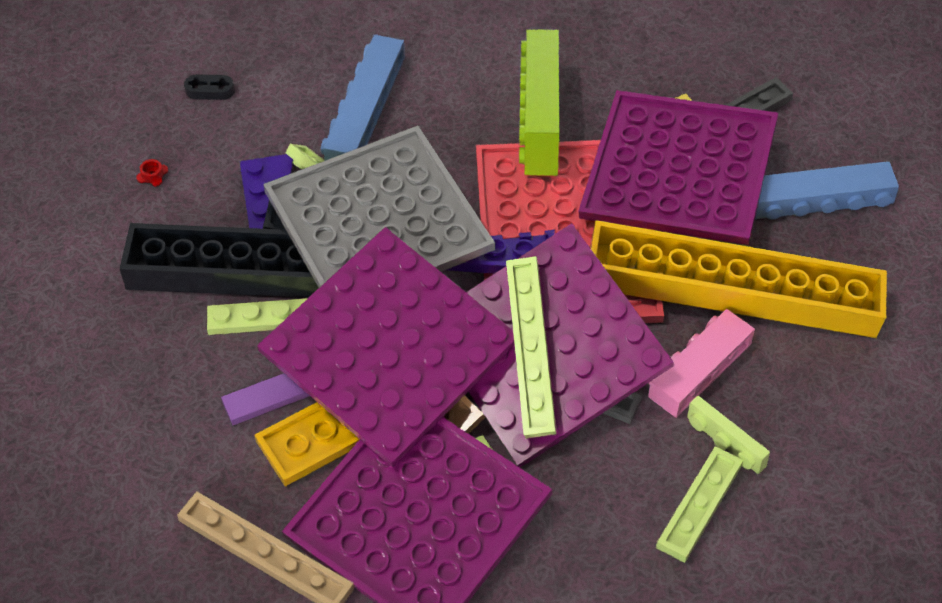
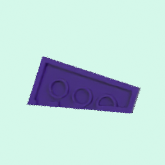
[240,154,294,229]
[447,230,555,274]

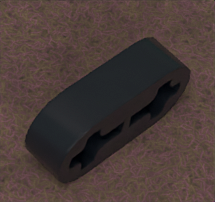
[184,74,235,100]

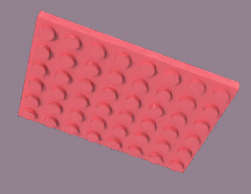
[476,140,664,323]

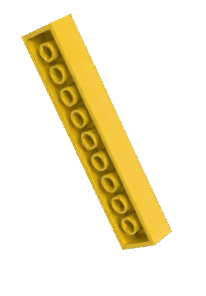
[590,220,887,338]

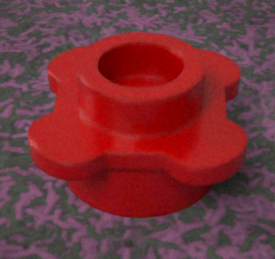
[136,159,168,186]

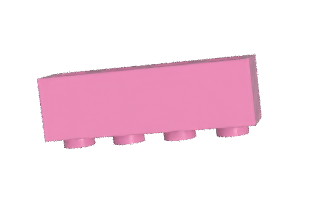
[648,309,755,418]

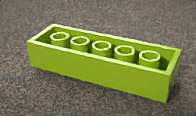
[519,30,559,176]

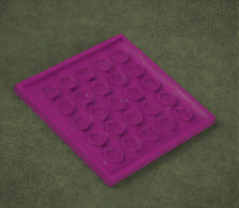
[578,90,778,245]
[466,223,674,468]
[257,227,515,467]
[282,417,553,603]

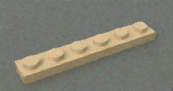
[177,491,354,603]

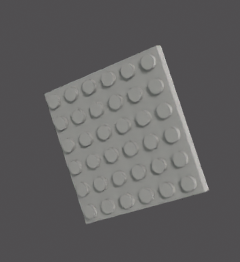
[263,126,495,288]

